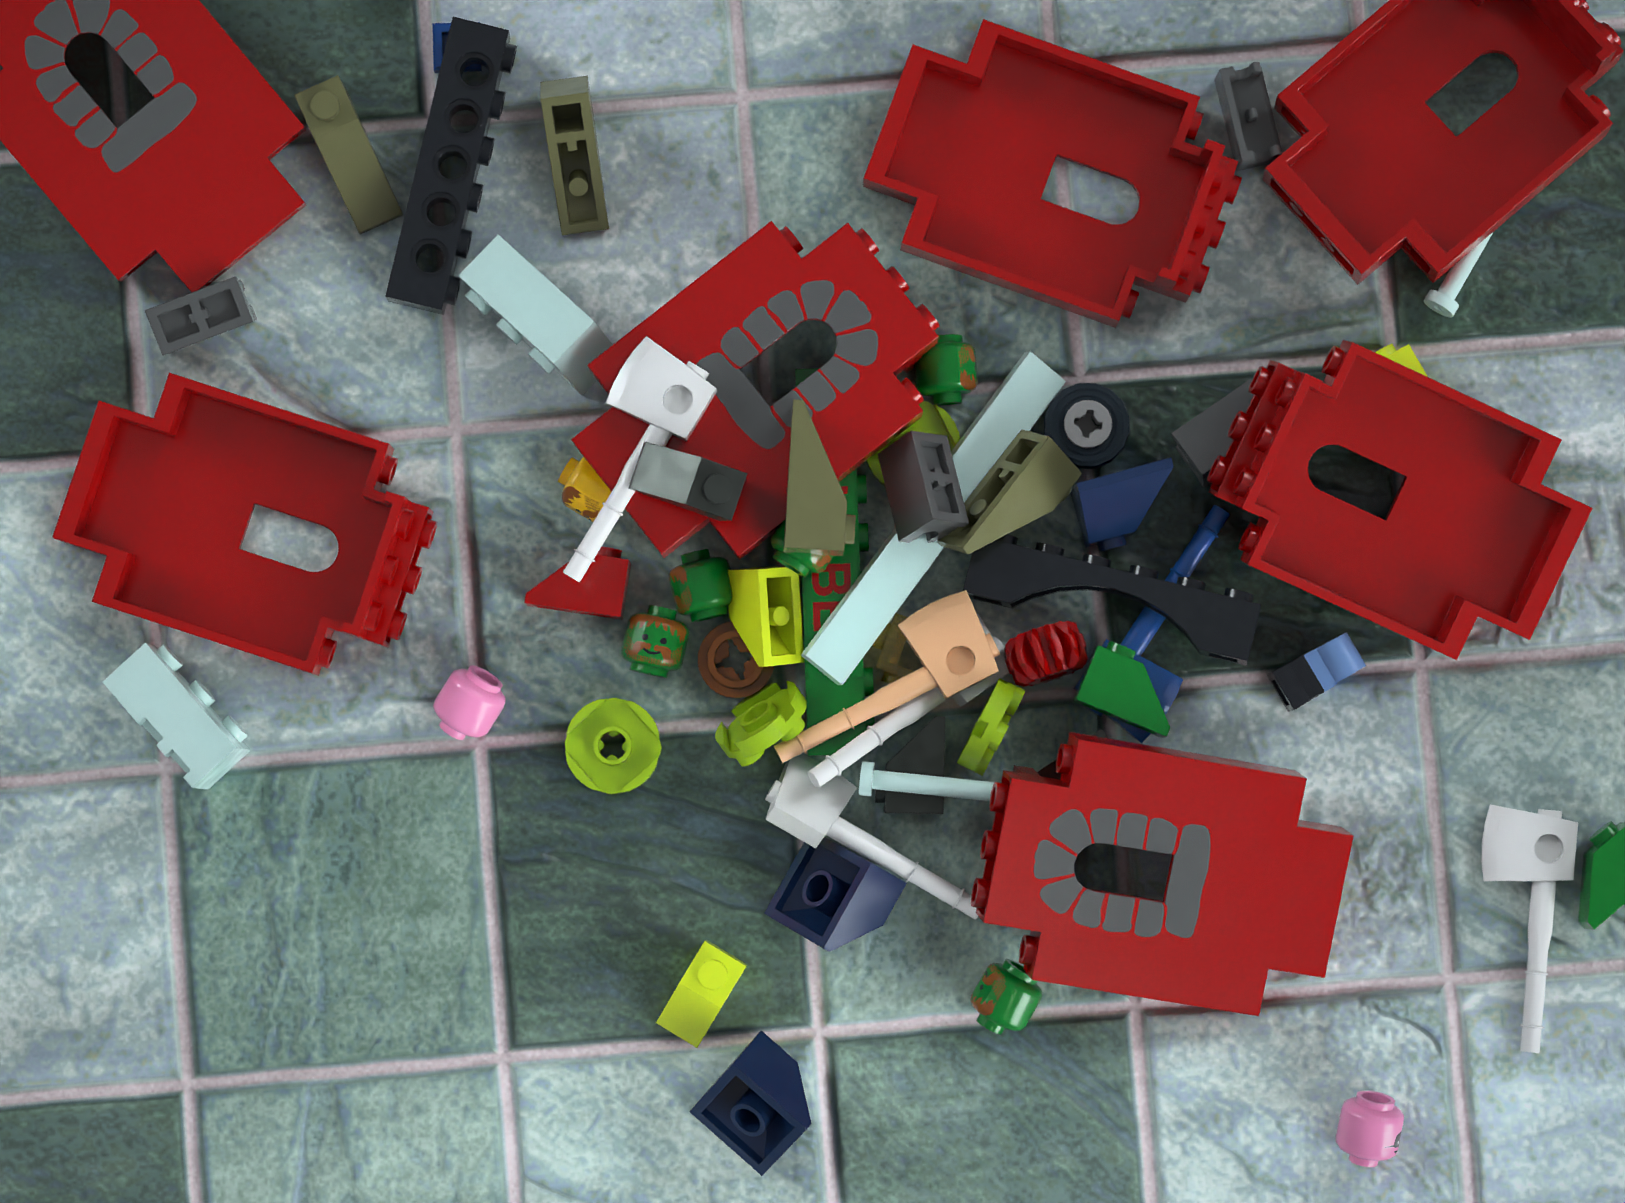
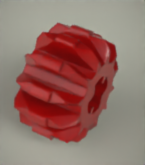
[1004,621,1088,687]

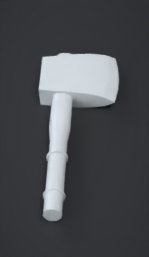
[563,336,717,583]
[807,610,1009,788]
[765,754,978,920]
[1481,804,1578,1053]

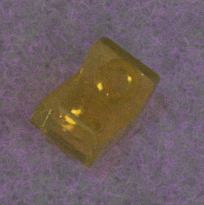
[872,613,914,684]

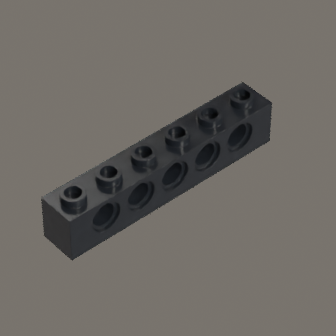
[385,17,517,315]

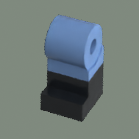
[1266,632,1366,712]

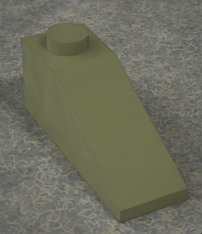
[294,75,403,235]
[540,75,609,235]
[783,399,856,556]
[937,429,1082,554]

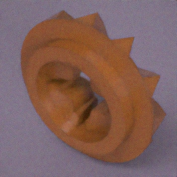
[698,622,774,698]

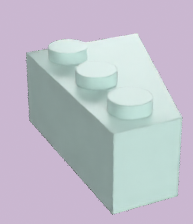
[458,235,613,396]
[103,642,251,790]

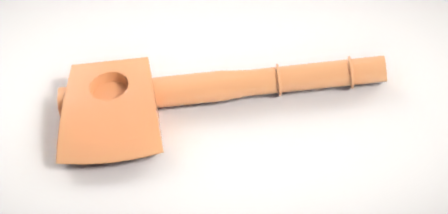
[774,590,1000,763]

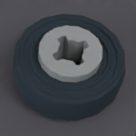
[1044,383,1130,469]

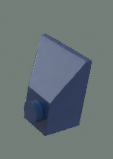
[1070,458,1174,553]
[764,837,907,952]
[689,1031,811,1176]

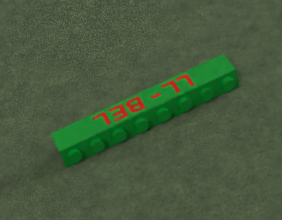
[795,368,875,757]

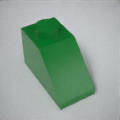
[1073,641,1170,738]
[1578,821,1625,930]

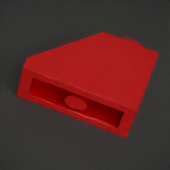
[524,547,631,620]

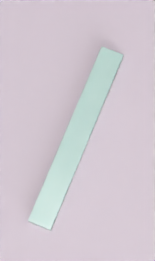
[801,351,1066,685]

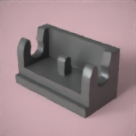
[1214,62,1282,171]
[145,276,257,356]
[1172,379,1253,487]
[877,431,969,543]

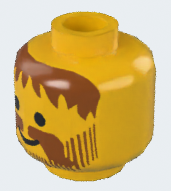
[558,457,611,522]

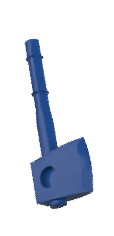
[1073,505,1230,744]

